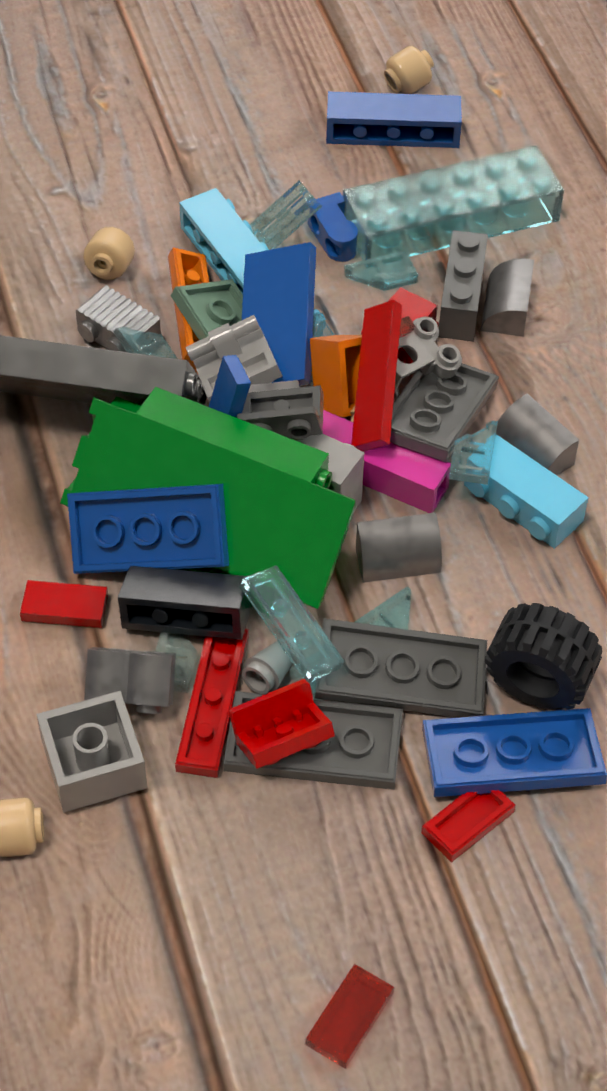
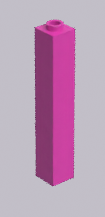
[323,410,451,513]

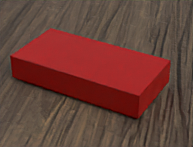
[20,580,108,628]
[421,790,516,863]

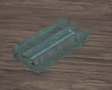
[250,180,322,250]

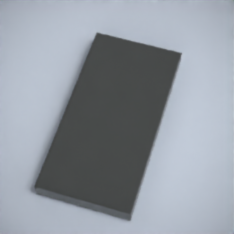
[390,358,499,462]
[314,618,487,718]
[224,691,403,790]

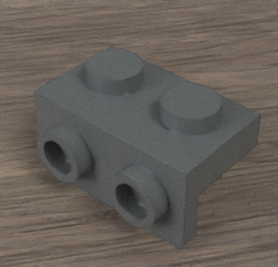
[237,385,324,439]

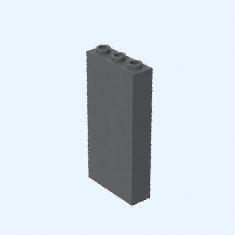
[0,335,207,406]

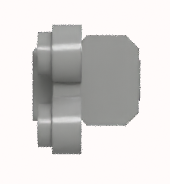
[394,316,462,401]

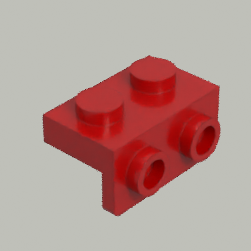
[229,679,335,769]

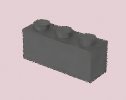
[438,230,488,342]

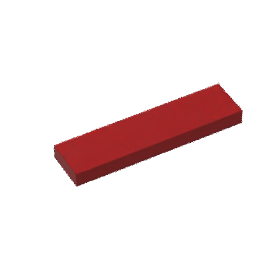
[351,299,402,452]
[175,629,249,778]

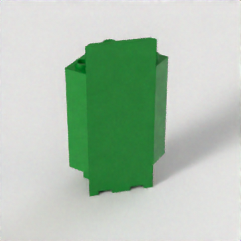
[60,386,356,614]

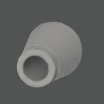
[242,637,299,694]

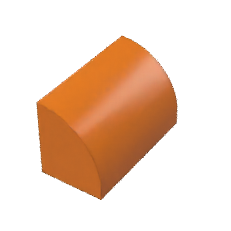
[310,335,362,417]

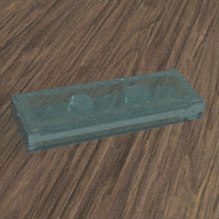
[239,565,345,682]

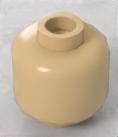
[384,46,434,94]
[83,227,135,280]
[0,797,44,857]

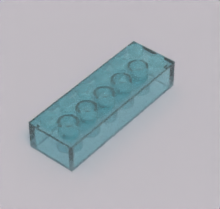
[343,145,564,267]

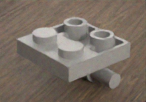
[185,315,282,402]

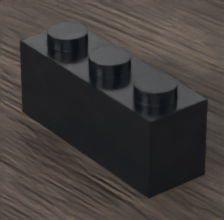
[118,566,252,640]

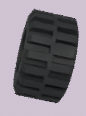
[485,603,603,711]

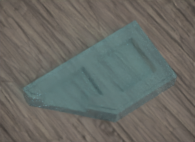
[344,250,418,291]
[449,420,498,485]

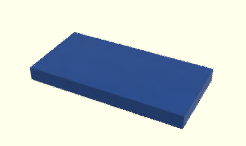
[242,242,316,386]
[67,484,229,574]
[422,708,607,797]

